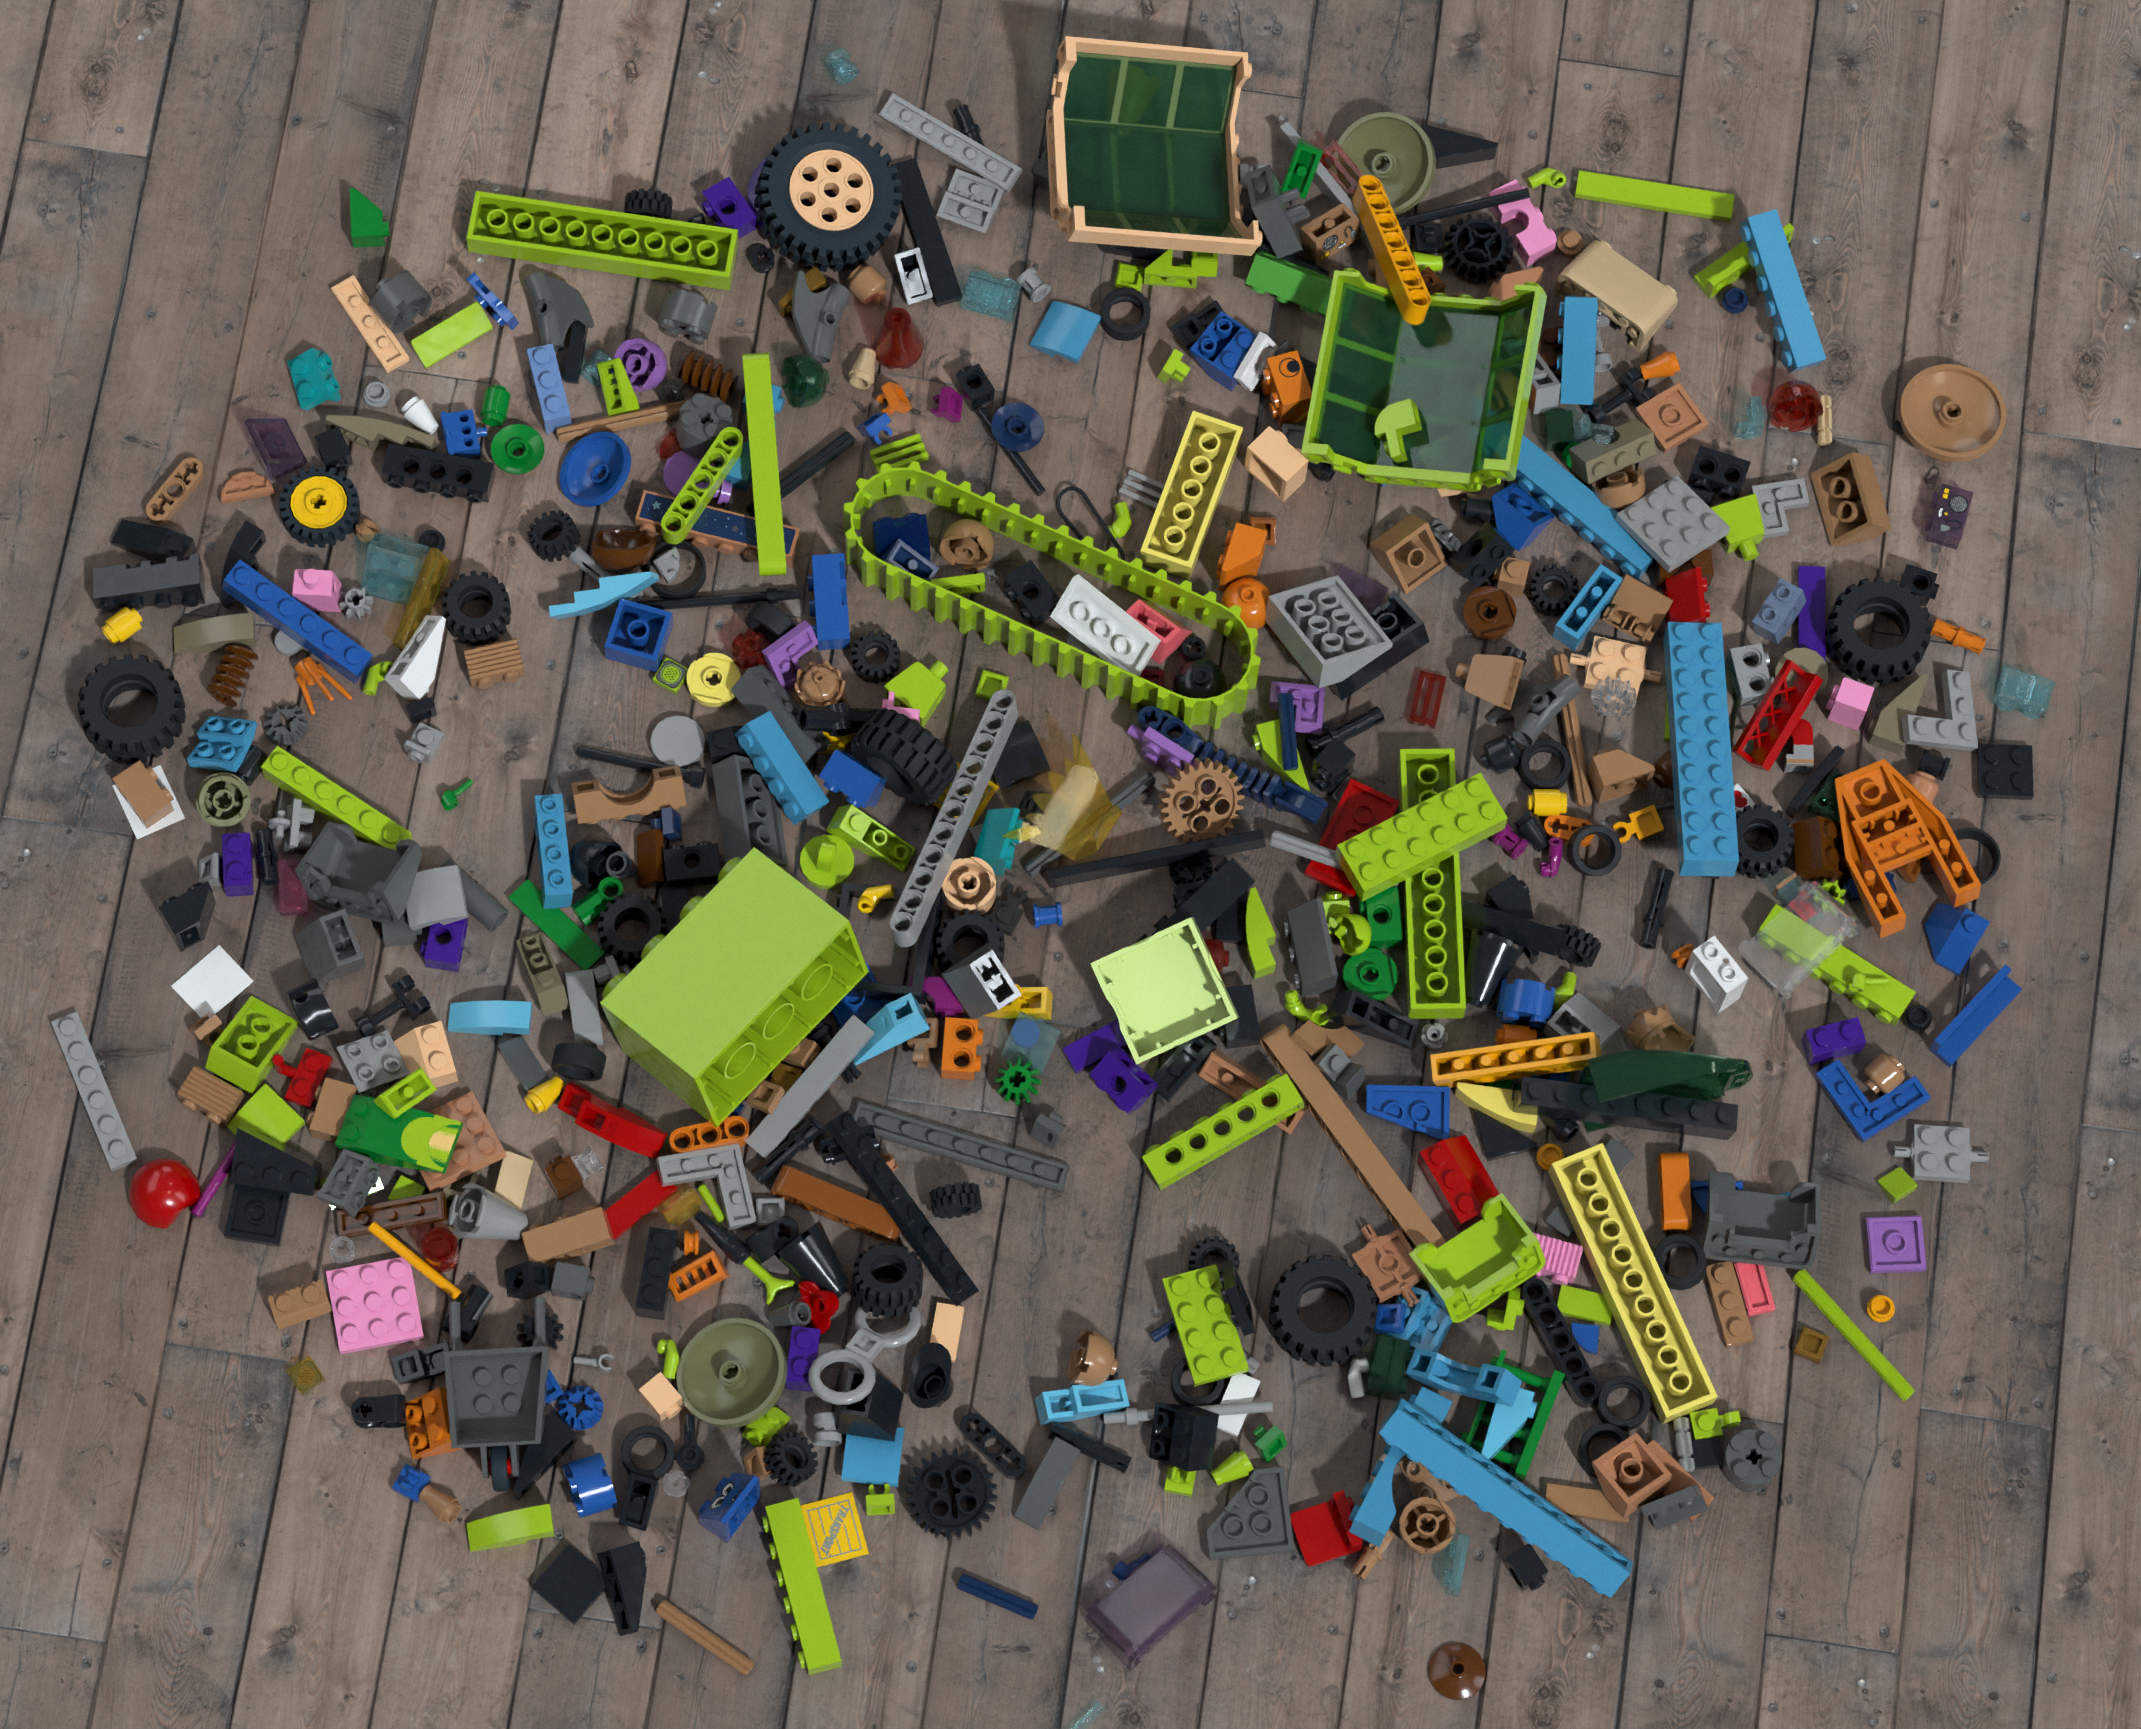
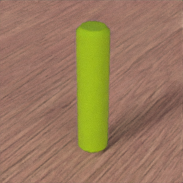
[697,1184,726,1223]

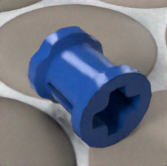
[1032,902,1063,929]

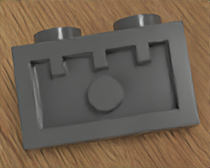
[317,1148,381,1217]
[1640,1483,1708,1530]

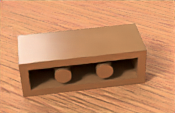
[521,1206,615,1266]

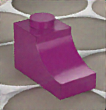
[909,976,963,1021]

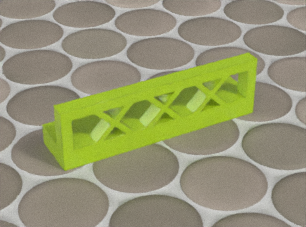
[1693,223,1795,299]

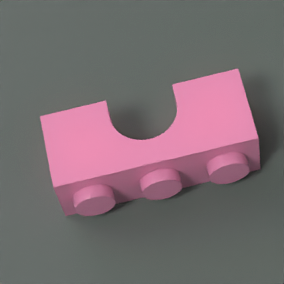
[1488,179,1557,267]

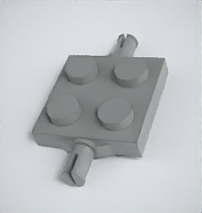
[1893,1124,1989,1183]

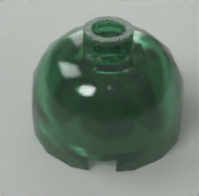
[781,355,830,409]

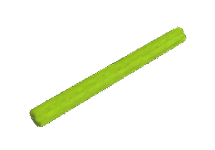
[1793,1269,1915,1401]

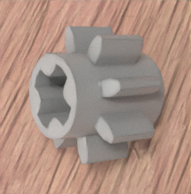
[339,586,373,621]

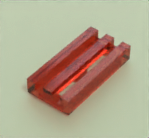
[1320,140,1364,197]
[1409,671,1447,729]

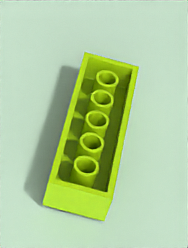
[1335,772,1508,902]

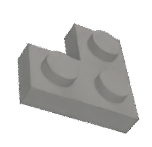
[1750,478,1809,539]

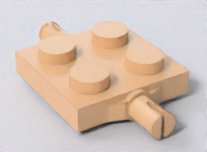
[1569,636,1661,699]

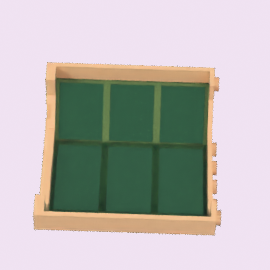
[1046,36,1262,256]

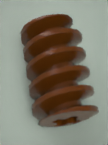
[678,350,738,402]
[207,645,259,707]

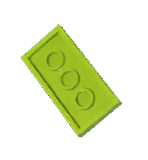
[1162,1264,1249,1387]

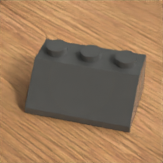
[1282,897,1338,997]

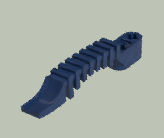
[1138,706,1328,825]

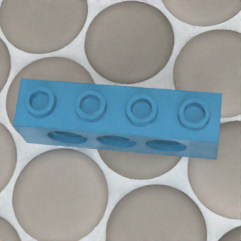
[533,794,573,909]

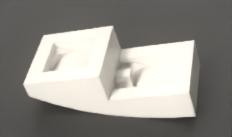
[1217,1373,1260,1437]

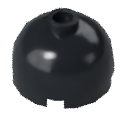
[1172,658,1227,699]
[569,835,622,890]

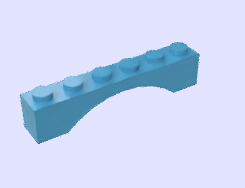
[1348,1386,1453,1547]

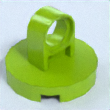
[800,834,854,889]

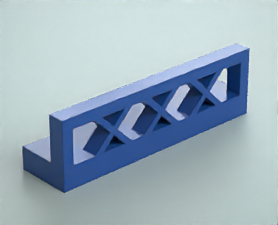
[1929,964,2022,1068]

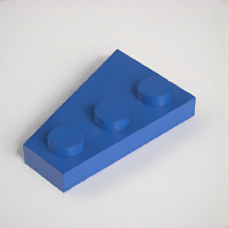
[1366,1085,1450,1141]

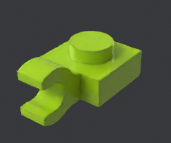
[1689,1408,1741,1440]

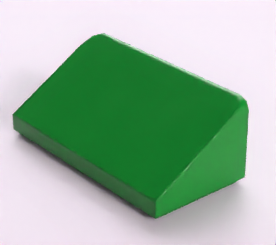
[1281,138,1323,199]

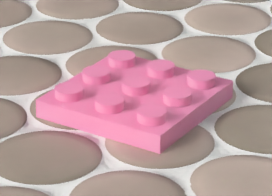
[326,1257,424,1354]

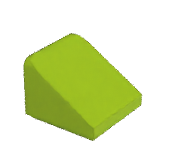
[1191,251,1218,277]
[1877,1167,1918,1205]

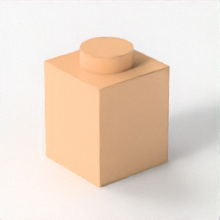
[639,1372,683,1421]

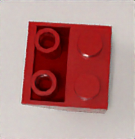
[1662,567,1710,627]

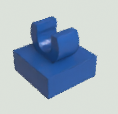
[857,412,893,445]
[392,1464,431,1503]

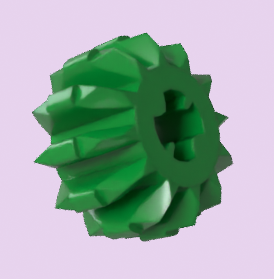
[994,1057,1042,1105]

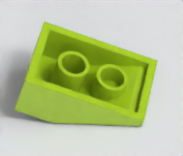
[205,995,299,1094]

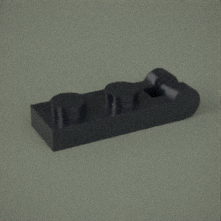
[1152,1035,1218,1102]

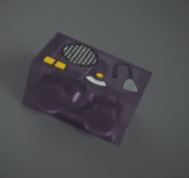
[1924,484,1974,550]

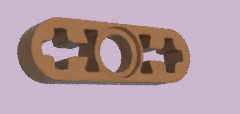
[146,457,204,525]

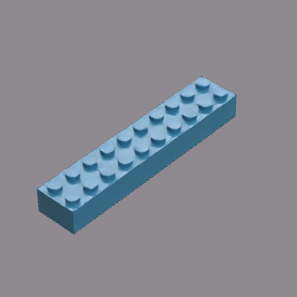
[1663,622,1739,877]

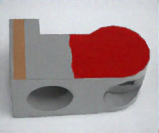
[1784,719,1814,774]

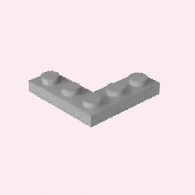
[1901,669,1978,751]
[656,1143,757,1230]

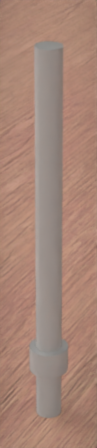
[1104,1401,1273,1425]

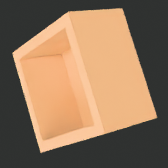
[1244,426,1309,502]

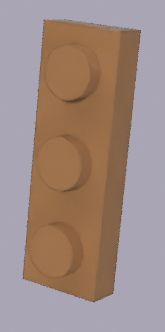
[1705,1261,1754,1348]

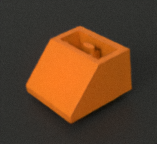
[1216,522,1268,592]
[406,1387,462,1459]

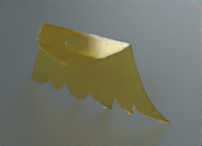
[1002,732,1123,861]

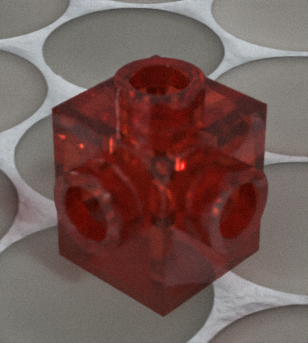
[732,628,770,670]

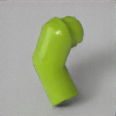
[1107,502,1132,539]
[1553,972,1577,1011]
[657,1339,679,1379]

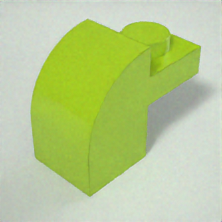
[1375,399,1423,463]

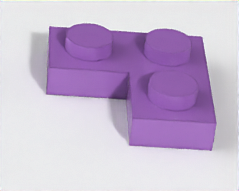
[762,620,819,691]
[1269,681,1325,734]

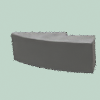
[1014,1437,1081,1531]

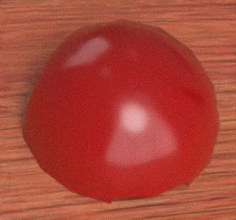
[128,1158,201,1229]

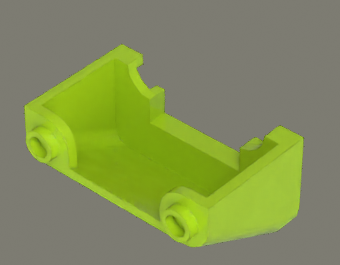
[1409,1193,1545,1323]

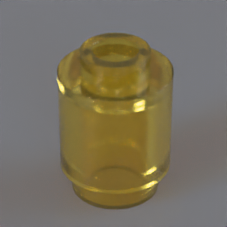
[661,1186,704,1227]

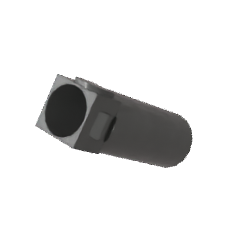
[441,858,509,932]

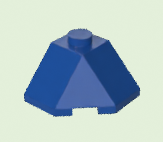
[1924,903,1990,976]

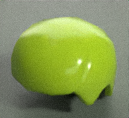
[1334,913,1372,956]

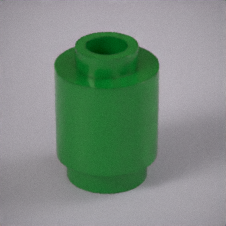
[480,385,511,427]

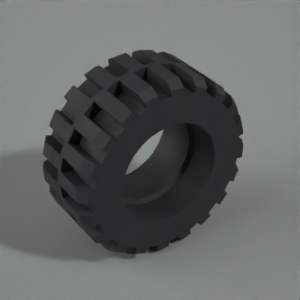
[1825,577,1932,685]
[77,654,186,764]
[851,708,957,806]
[1269,1254,1378,1367]

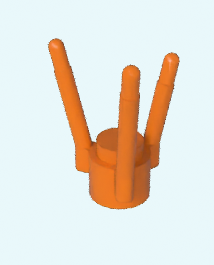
[295,657,352,715]

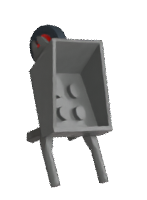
[444,1297,549,1492]

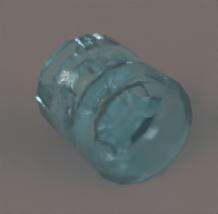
[824,48,859,85]
[580,349,614,387]

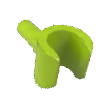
[1849,973,1888,993]

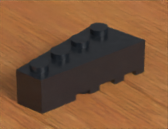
[1329,591,1430,701]

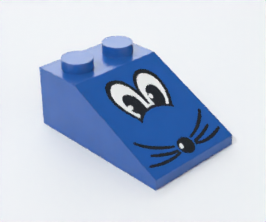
[698,1472,761,1543]

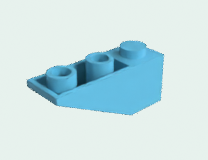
[853,993,930,1065]

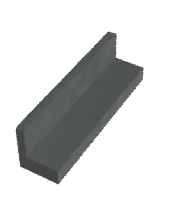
[731,664,832,764]

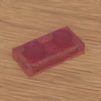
[279,859,308,916]

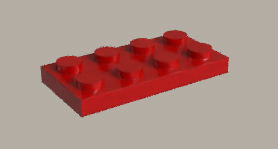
[1304,778,1400,898]

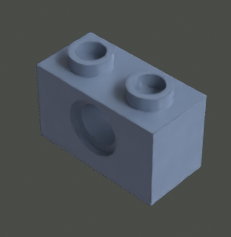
[1752,578,1807,645]

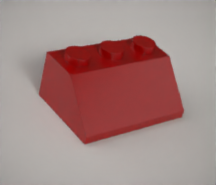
[1417,1135,1499,1232]

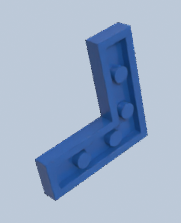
[1815,1059,1931,1143]

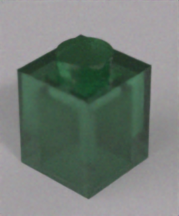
[1543,408,1575,451]

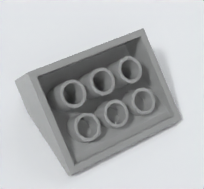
[1265,575,1393,688]

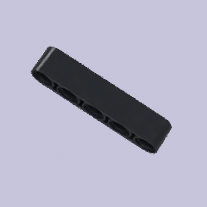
[1520,1278,1600,1408]

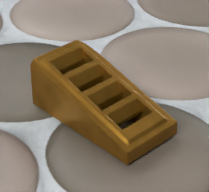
[778,266,826,317]

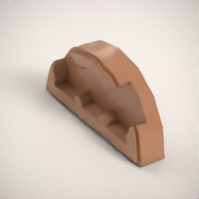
[221,471,275,504]

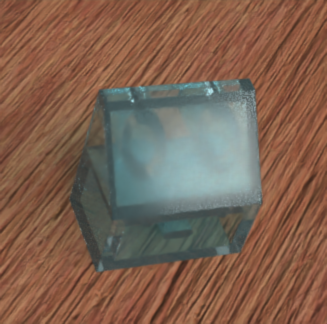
[361,533,429,607]

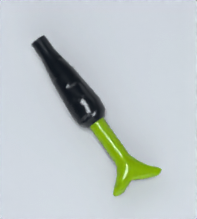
[694,1211,795,1305]

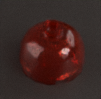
[1769,380,1823,432]

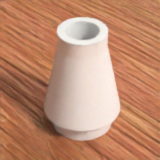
[401,396,440,435]

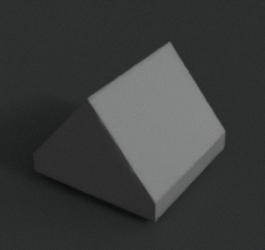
[199,852,224,886]

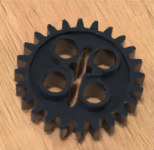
[906,1448,998,1541]

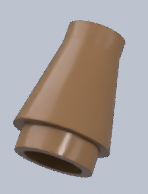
[419,1485,462,1524]

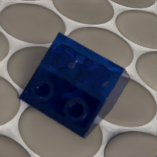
[872,513,931,561]

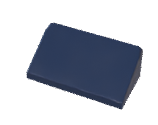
[879,538,939,582]

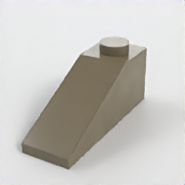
[1867,673,1929,755]

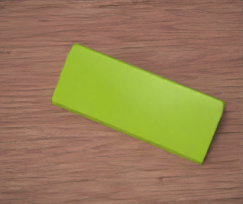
[410,301,493,369]

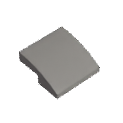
[936,169,1005,234]
[406,865,469,931]

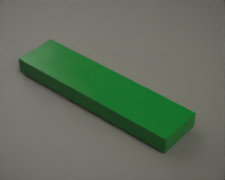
[508,879,605,970]

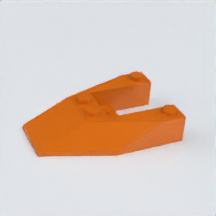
[1834,759,1981,939]

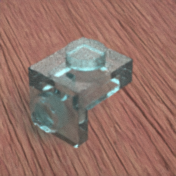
[1734,396,1767,440]
[1573,414,1616,445]

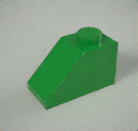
[350,188,390,248]

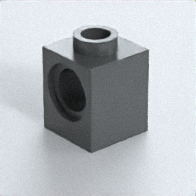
[551,1262,595,1301]

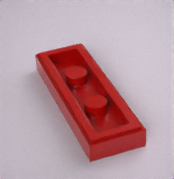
[605,1169,678,1241]

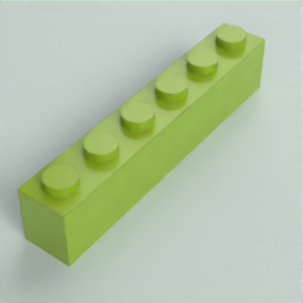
[261,746,413,850]
[1755,904,1916,1026]
[761,1498,842,1675]

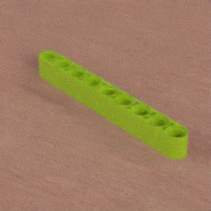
[742,352,787,576]

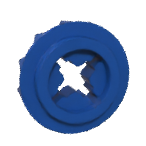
[558,1385,603,1430]

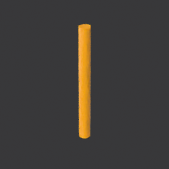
[367,1221,462,1300]

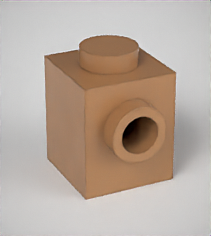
[1493,557,1530,598]

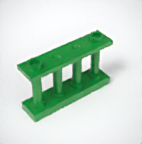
[1461,1349,1565,1482]

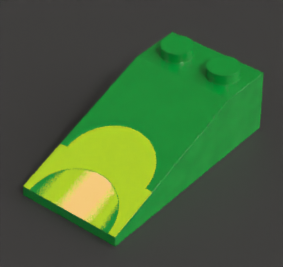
[335,1095,463,1174]

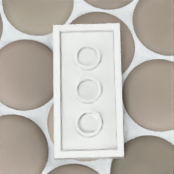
[1050,574,1161,676]

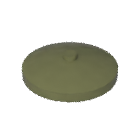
[1331,112,1436,216]
[676,1318,788,1428]

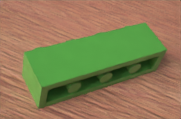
[1245,250,1356,322]

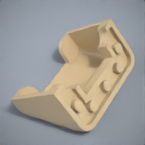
[1554,240,1678,353]

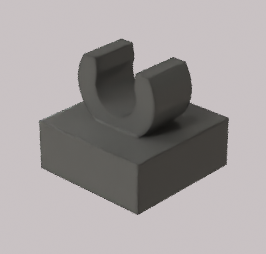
[1030,1111,1065,1150]

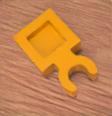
[1613,805,1664,844]

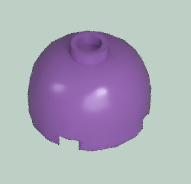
[613,338,667,392]

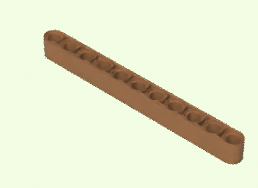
[1260,1023,1446,1250]

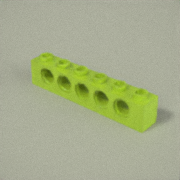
[1142,1073,1304,1191]

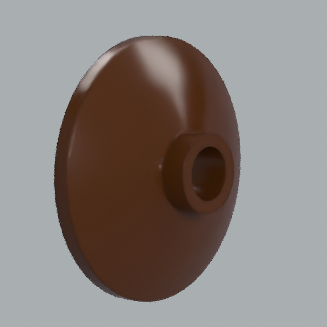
[1428,1643,1486,1700]

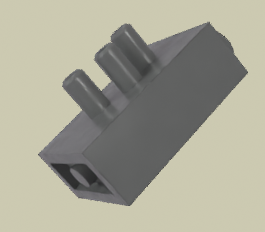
[1245,165,1311,259]

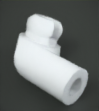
[1348,1358,1370,1398]

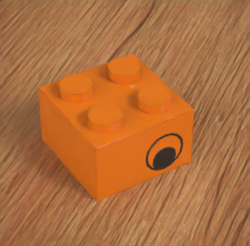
[1261,350,1312,427]

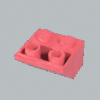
[1126,599,1192,664]

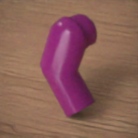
[1539,837,1563,878]

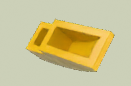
[963,984,1053,1020]

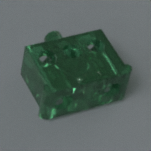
[1807,768,1843,822]

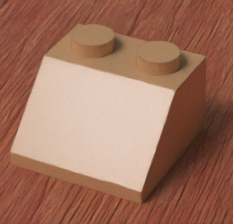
[394,1021,458,1088]

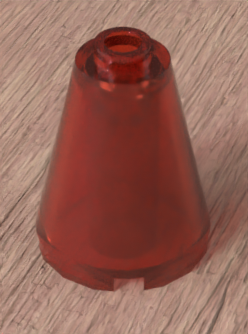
[871,307,924,369]

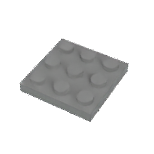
[1616,476,1730,573]

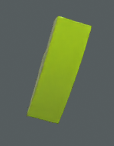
[1244,887,1276,980]
[466,1504,555,1552]

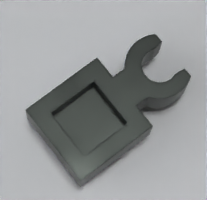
[990,884,1027,936]

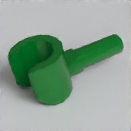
[441,779,473,811]

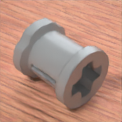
[1016,267,1051,303]

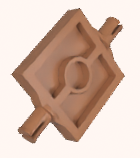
[1351,1224,1424,1307]

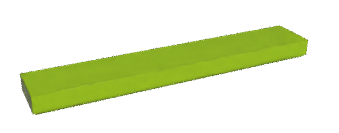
[1575,170,1734,222]

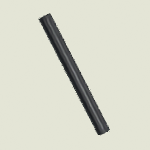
[977,407,1046,496]

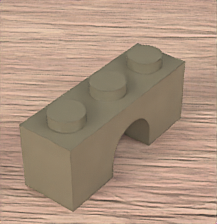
[1569,418,1656,485]

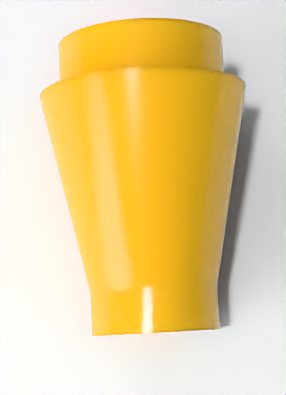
[524,1076,566,1115]

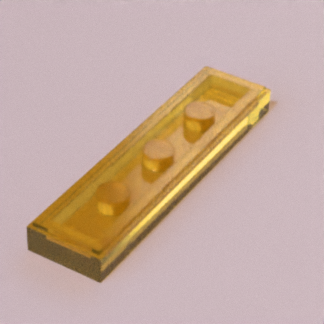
[392,548,451,652]

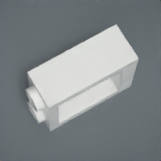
[1684,936,1748,1013]

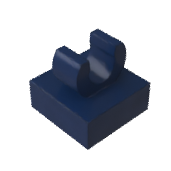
[651,807,683,843]

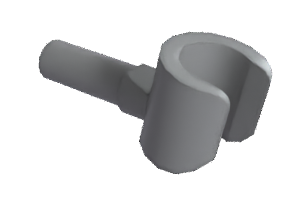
[574,1354,614,1373]

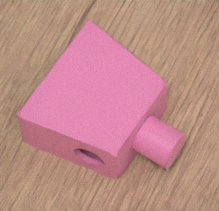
[290,569,343,612]

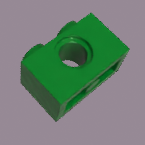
[1359,887,1403,949]

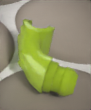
[1284,990,1330,1026]

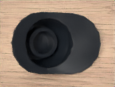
[909,1342,954,1409]

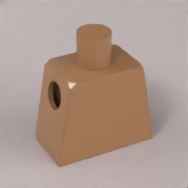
[1456,654,1524,710]

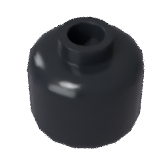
[1480,734,1522,774]

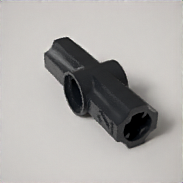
[797,703,877,737]

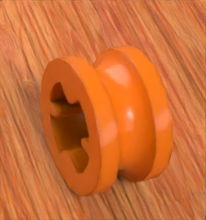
[1671,944,1694,968]
[684,1230,699,1255]

